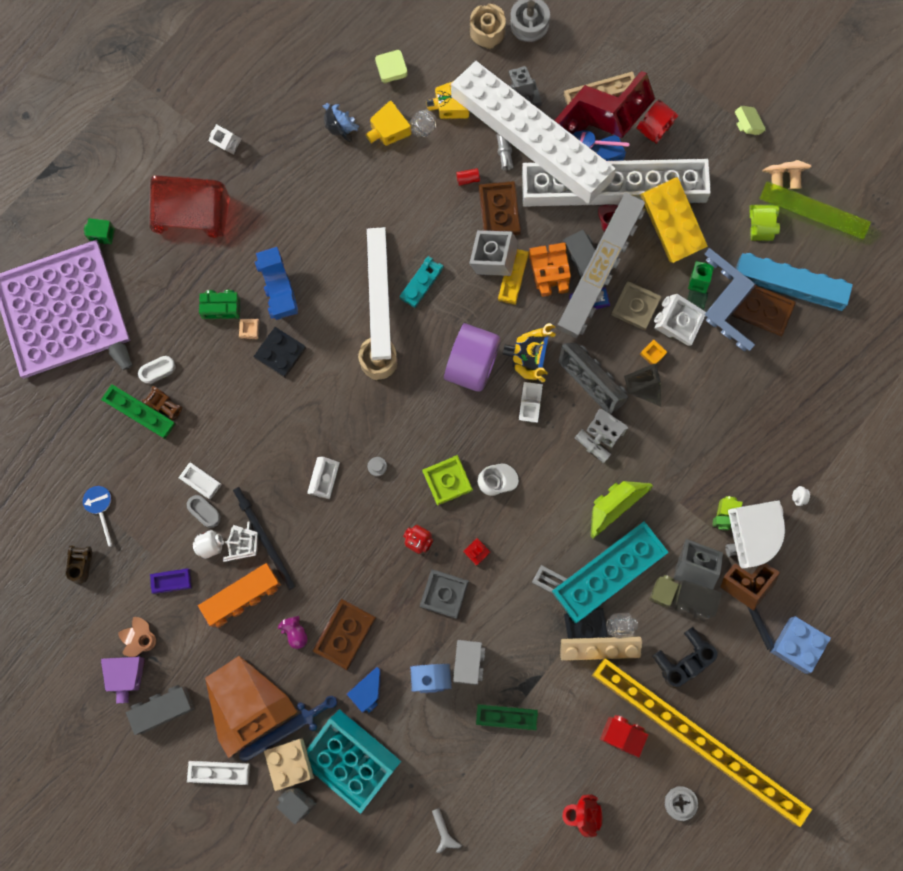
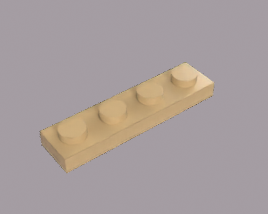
[564,72,635,105]
[560,637,642,661]

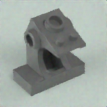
[508,66,542,107]

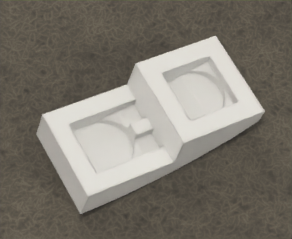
[519,382,543,422]

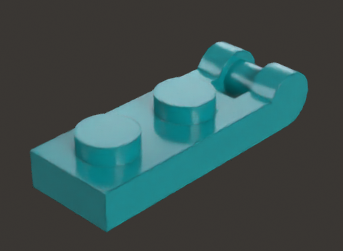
[399,256,444,308]

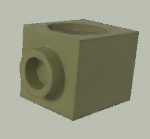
[649,575,679,608]

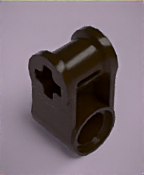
[65,545,92,584]

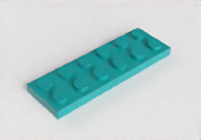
[551,521,669,623]

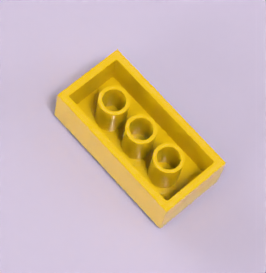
[640,177,708,263]

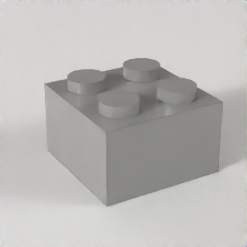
[469,230,518,276]
[453,640,485,685]

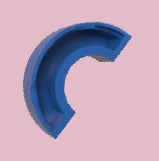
[255,247,298,320]

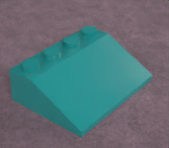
[306,709,402,814]

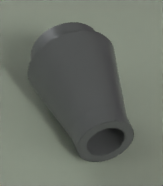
[108,341,133,371]

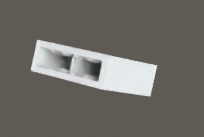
[728,500,785,568]

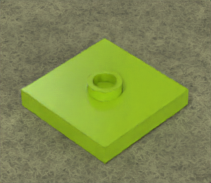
[422,455,473,506]

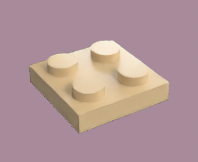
[264,738,314,791]

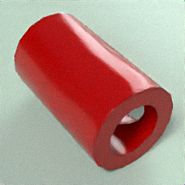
[456,168,480,186]

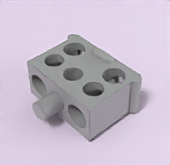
[586,409,628,448]

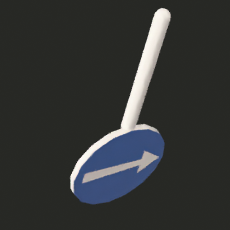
[83,486,112,547]

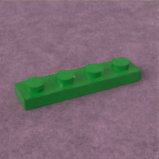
[101,384,175,439]

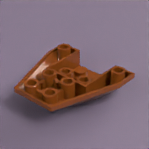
[205,656,298,758]

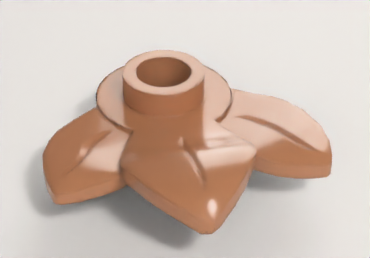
[118,617,156,657]

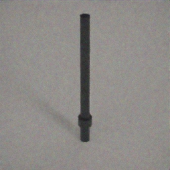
[233,487,296,590]

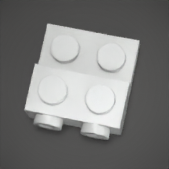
[654,294,706,346]

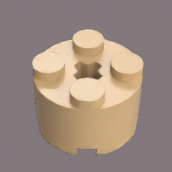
[470,4,506,49]
[358,338,398,380]

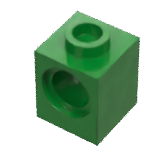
[84,218,115,245]
[687,261,714,294]

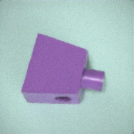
[101,657,144,703]

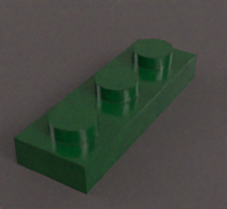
[476,704,538,730]

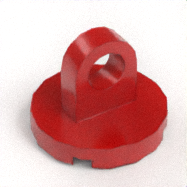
[562,794,602,838]

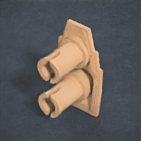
[763,160,811,190]

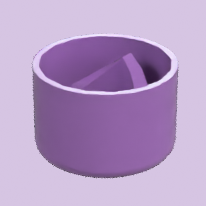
[444,323,501,392]

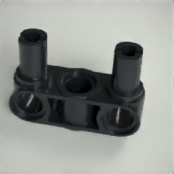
[652,627,718,687]

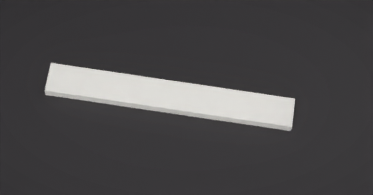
[367,227,391,360]

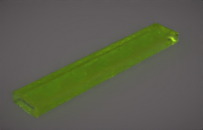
[759,181,871,240]

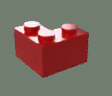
[599,715,648,758]

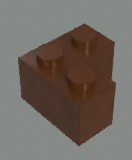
[720,563,780,611]

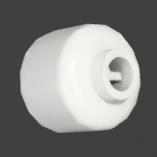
[193,530,224,559]

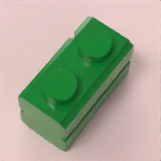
[199,290,240,319]

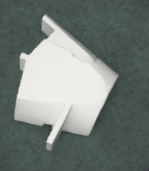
[223,522,258,562]

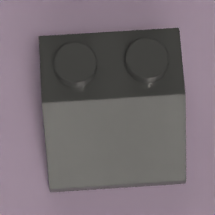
[674,539,723,593]

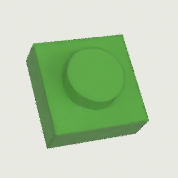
[713,516,732,531]

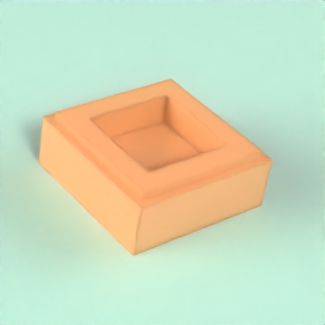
[239,319,260,339]

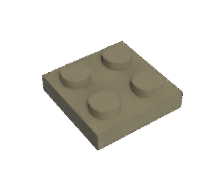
[611,281,662,331]

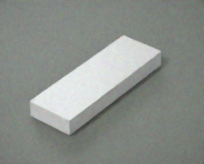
[187,761,250,785]

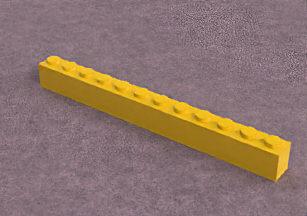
[592,659,812,827]

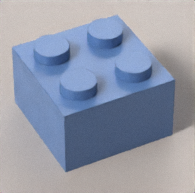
[770,617,831,674]

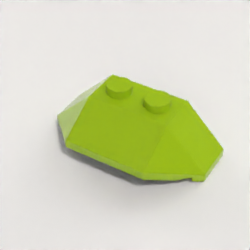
[590,481,653,539]

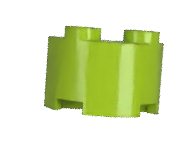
[749,205,780,241]

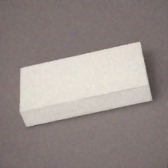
[179,463,222,500]

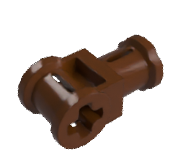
[142,386,183,420]

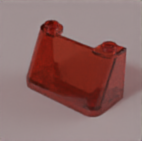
[149,176,229,238]

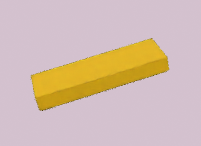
[498,249,529,305]

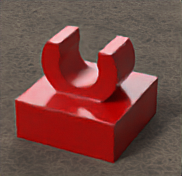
[463,538,491,566]

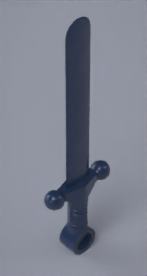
[239,696,338,762]

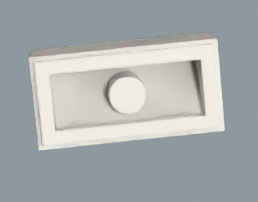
[308,457,340,499]

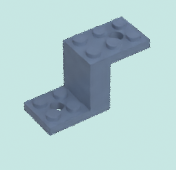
[704,248,756,351]

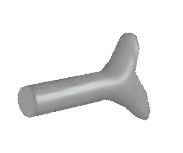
[432,808,462,853]

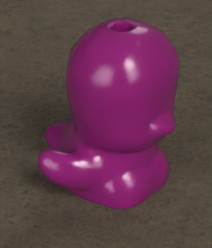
[278,616,308,649]

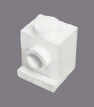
[208,125,242,155]

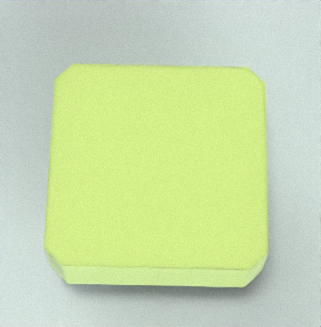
[375,50,408,83]
[735,106,765,135]

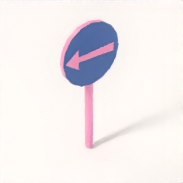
[572,130,629,148]

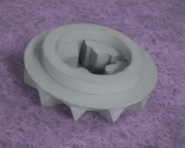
[665,786,698,821]

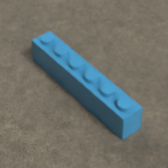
[733,253,853,311]

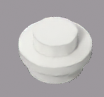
[792,486,810,506]

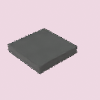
[420,569,469,619]

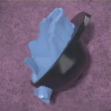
[322,103,359,143]

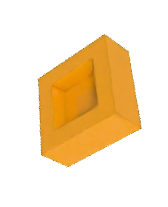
[640,340,667,367]

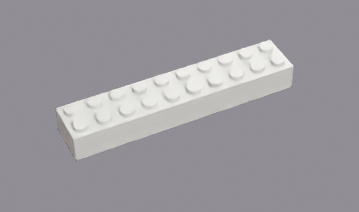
[451,61,616,204]
[522,159,710,206]

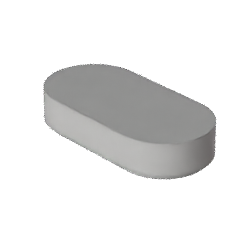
[187,495,221,528]

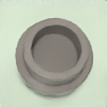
[368,457,387,476]

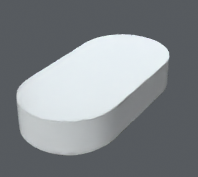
[138,356,176,384]

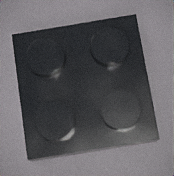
[253,327,306,378]

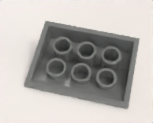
[558,342,629,415]

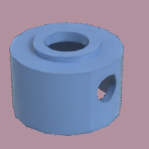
[410,664,452,693]

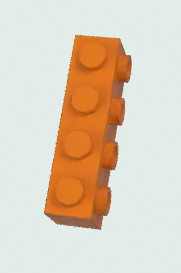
[198,563,281,628]

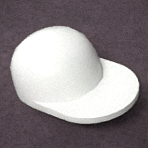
[478,464,518,496]

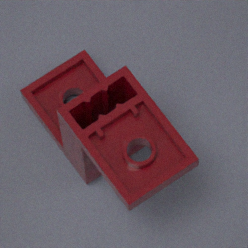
[554,71,655,138]

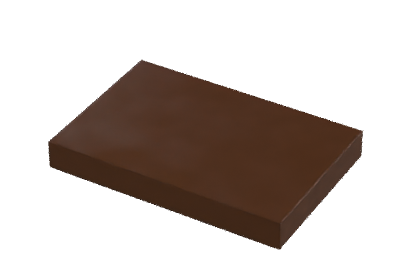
[479,181,521,235]
[731,286,796,336]
[313,599,376,671]

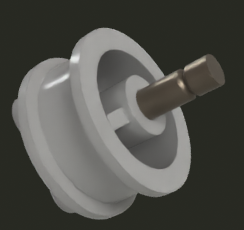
[510,0,550,42]

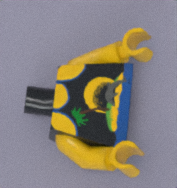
[503,323,556,382]

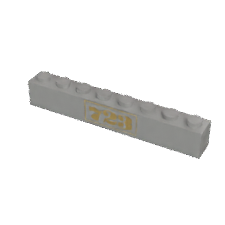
[556,192,646,338]

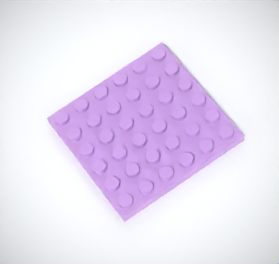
[0,240,130,379]

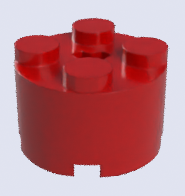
[636,99,679,144]

